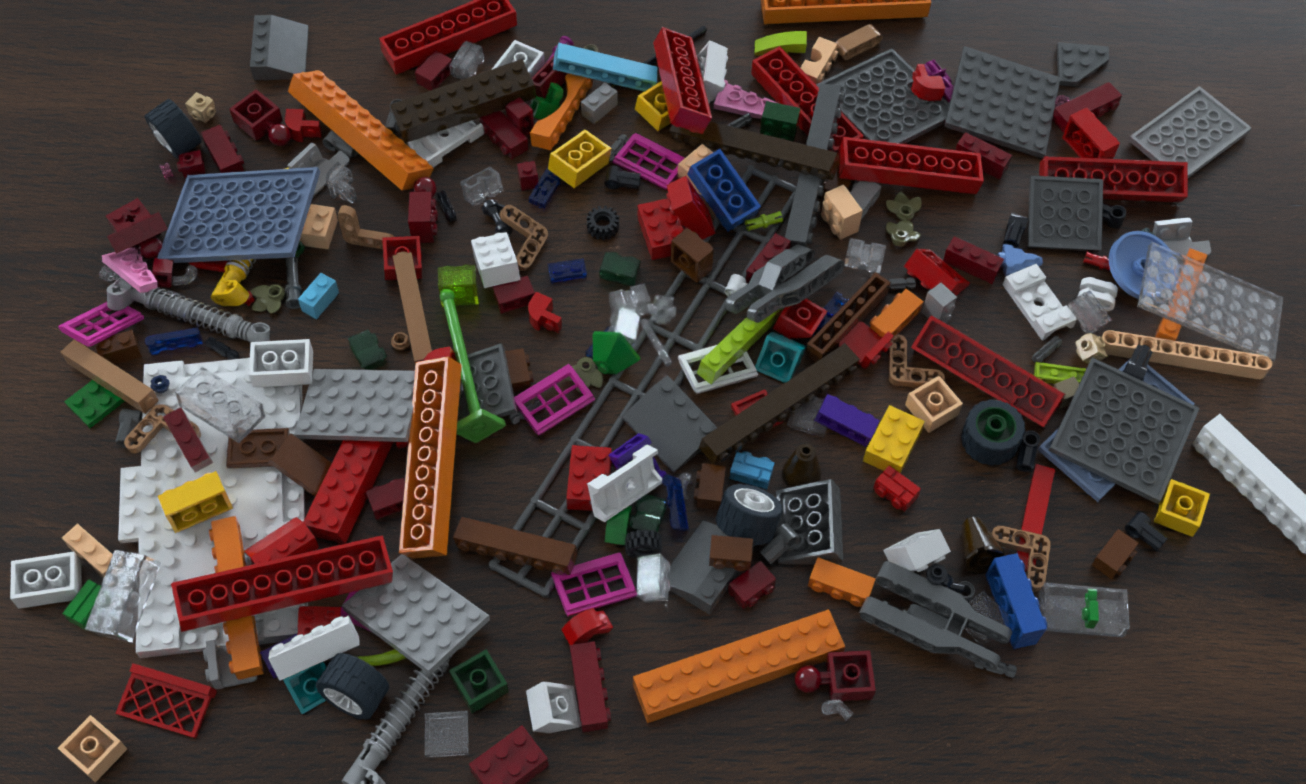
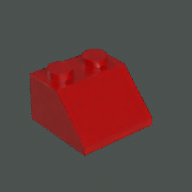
[773,298,828,338]

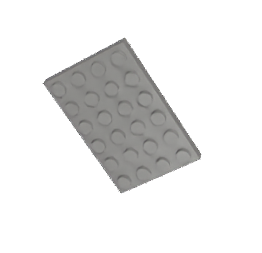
[1128,86,1252,178]
[294,369,415,442]
[342,554,490,675]

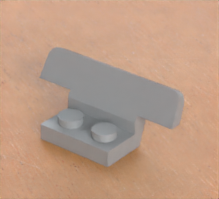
[287,143,349,197]
[1152,218,1211,260]

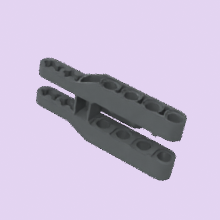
[725,244,844,323]
[859,561,1012,670]

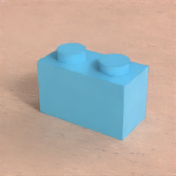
[298,273,339,319]

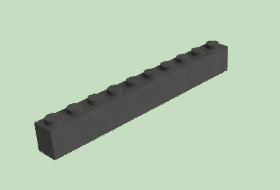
[785,83,845,248]

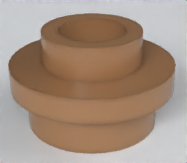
[391,332,410,350]

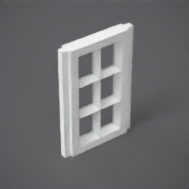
[678,345,758,394]

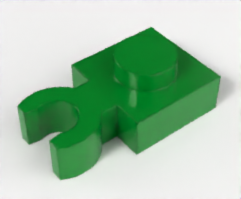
[1082,588,1099,629]

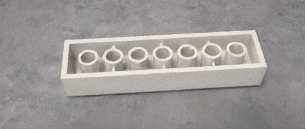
[1192,414,1306,554]

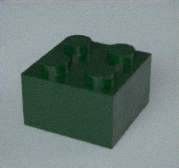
[760,101,801,142]
[449,649,509,713]

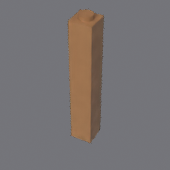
[393,252,432,365]
[60,339,159,414]

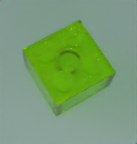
[438,265,479,307]

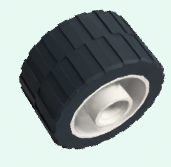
[144,99,202,159]
[715,484,783,545]
[316,653,389,720]

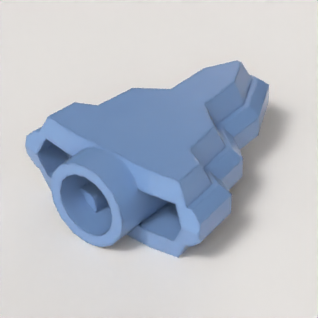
[997,244,1043,276]

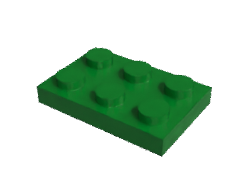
[64,380,125,429]

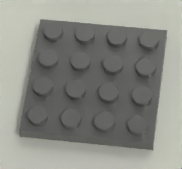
[1027,176,1103,252]
[457,343,517,422]

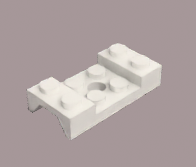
[406,120,484,167]
[1003,264,1077,341]
[587,445,663,522]

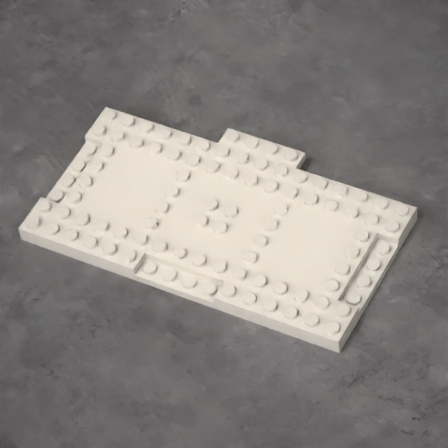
[118,358,308,658]

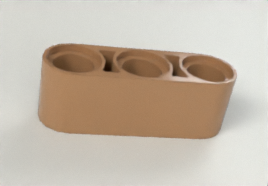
[835,24,883,60]

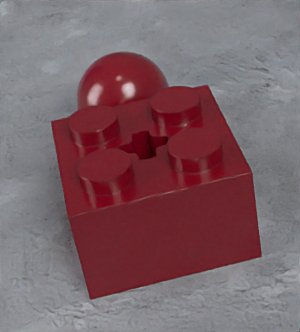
[229,89,291,146]
[408,177,438,243]
[106,198,162,259]
[795,650,876,702]

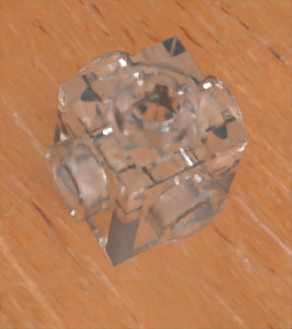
[649,295,677,325]

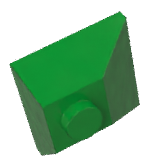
[593,331,640,374]

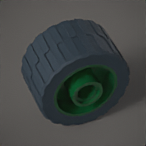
[961,400,1025,465]

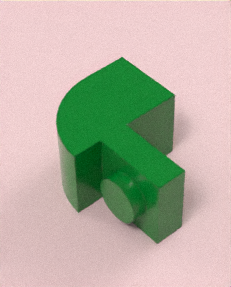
[530,82,563,120]
[605,506,632,545]

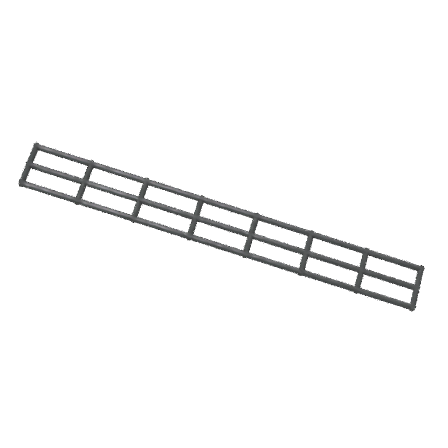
[489,165,797,598]

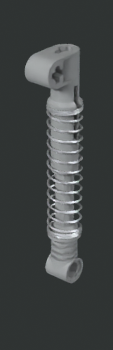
[107,278,270,345]
[342,642,467,784]

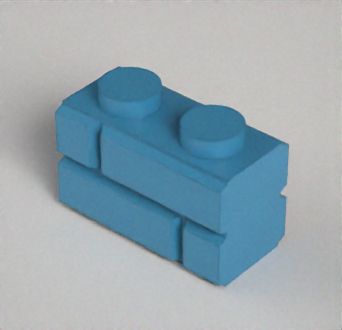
[729,451,775,489]

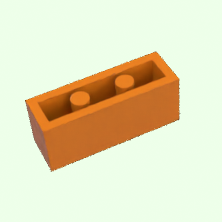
[869,289,924,337]
[808,557,876,607]

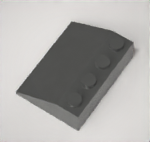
[250,15,309,81]
[622,375,717,473]
[776,479,843,565]
[659,521,755,615]

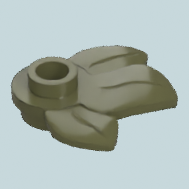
[886,192,921,221]
[886,220,921,246]
[250,285,285,314]
[565,357,603,394]

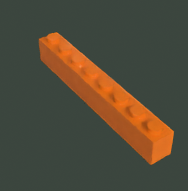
[209,516,264,680]

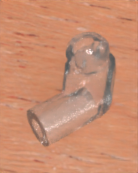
[172,265,198,285]
[674,472,693,501]
[821,700,854,721]

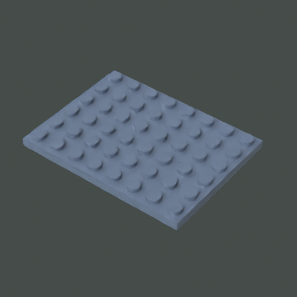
[157,167,320,263]

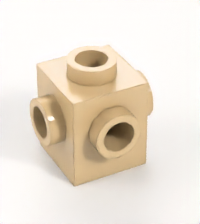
[185,92,217,123]
[1075,333,1108,364]

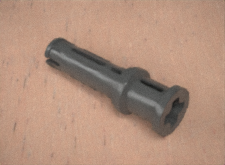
[285,257,302,309]

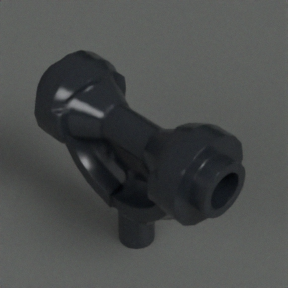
[481,199,521,237]
[926,564,964,593]

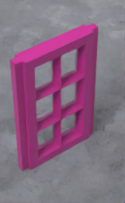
[613,133,685,190]
[58,302,144,347]
[514,364,595,436]
[551,552,637,617]

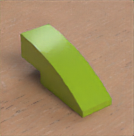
[754,31,807,56]

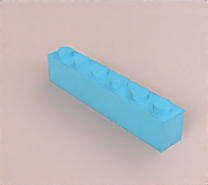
[553,43,658,92]

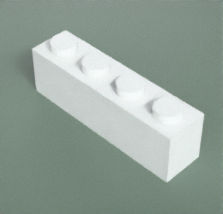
[269,616,359,680]

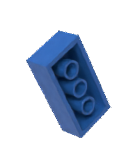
[687,149,761,232]
[985,553,1047,649]

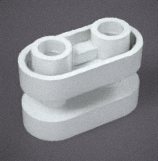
[1077,277,1118,311]

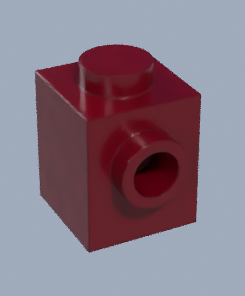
[177,150,206,179]
[517,161,539,191]
[152,258,173,288]

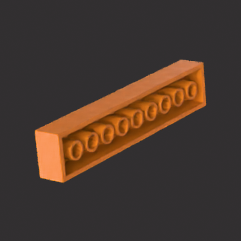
[761,0,931,24]
[288,70,433,191]
[399,357,462,559]
[633,609,845,723]

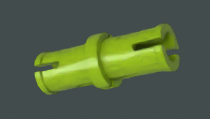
[745,211,783,231]

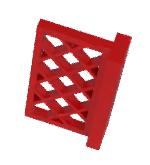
[115,663,217,739]

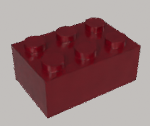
[469,725,549,784]

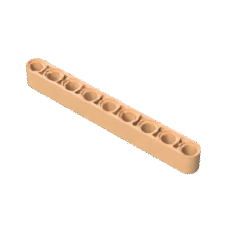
[1101,330,1272,379]

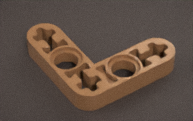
[337,205,394,249]
[500,205,548,271]
[888,334,945,388]
[124,404,201,453]
[991,526,1050,592]

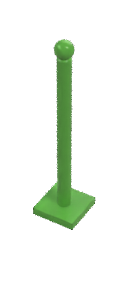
[440,289,506,443]

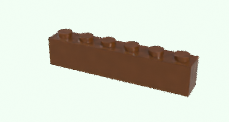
[805,272,891,363]
[453,517,578,575]

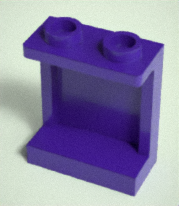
[608,433,667,487]

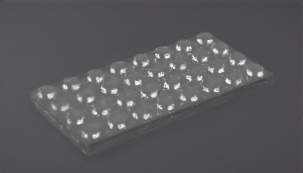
[1137,242,1284,361]

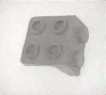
[203,640,258,689]

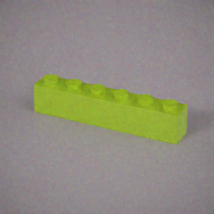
[697,308,783,385]

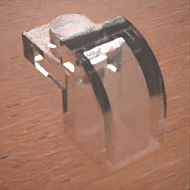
[326,162,357,203]

